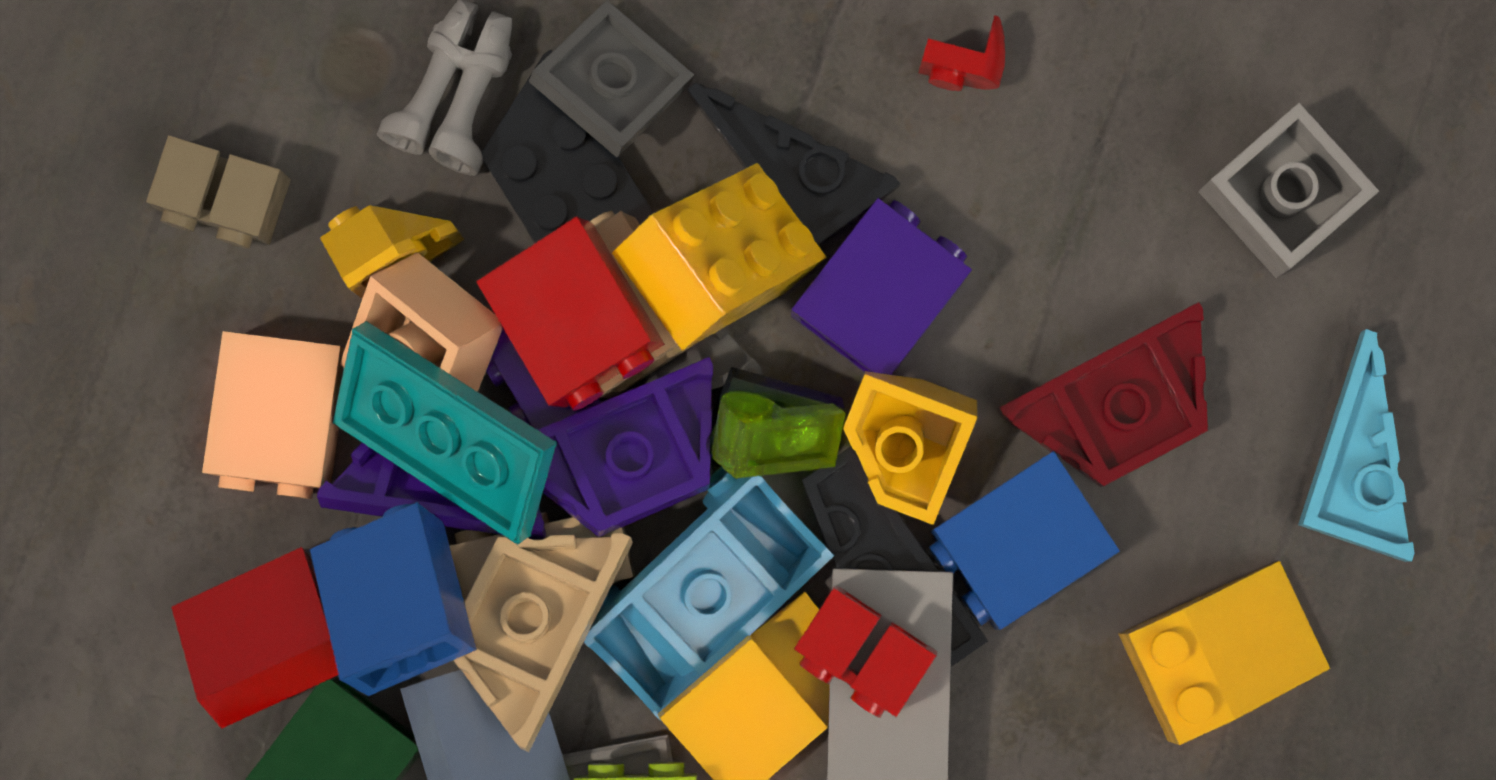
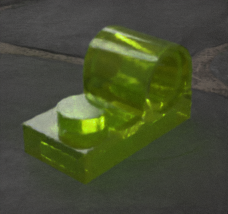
[711,391,846,479]

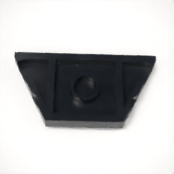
[482,50,654,243]

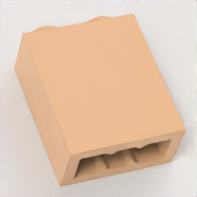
[202,331,345,499]

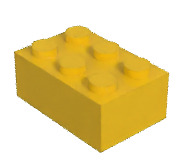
[612,163,827,351]

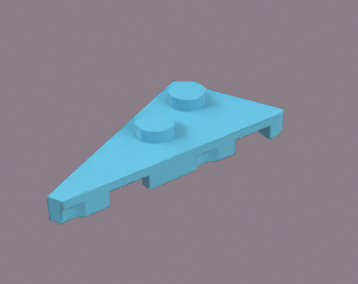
[1298,329,1415,562]

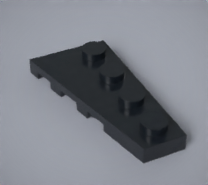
[802,446,988,667]

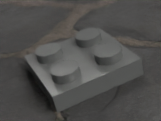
[529,0,694,157]

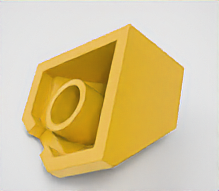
[320,205,464,299]
[843,371,978,525]

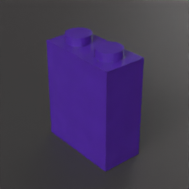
[791,198,972,375]

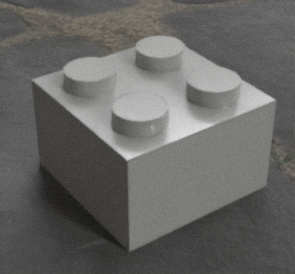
[1198,103,1379,278]

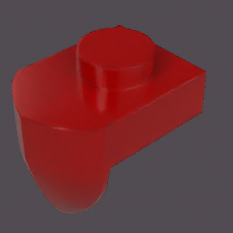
[918,15,1006,91]

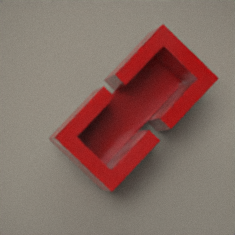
[794,585,938,718]

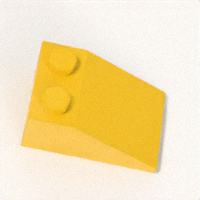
[1118,561,1330,745]

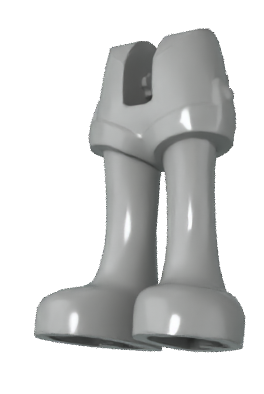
[377,0,512,176]

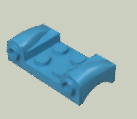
[584,463,834,721]

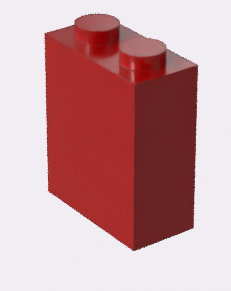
[476,216,665,411]
[171,547,339,729]

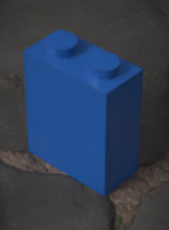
[929,451,1120,630]
[310,502,477,696]

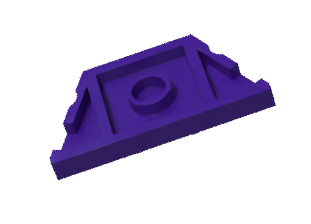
[538,357,713,537]
[317,443,546,540]

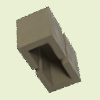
[146,135,291,249]

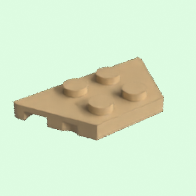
[453,533,633,752]

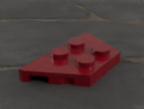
[997,302,1208,487]

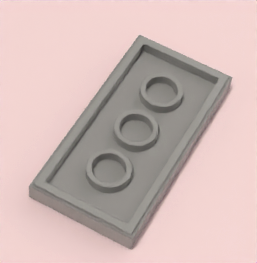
[827,568,953,780]

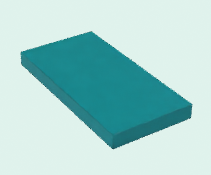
[332,321,557,545]

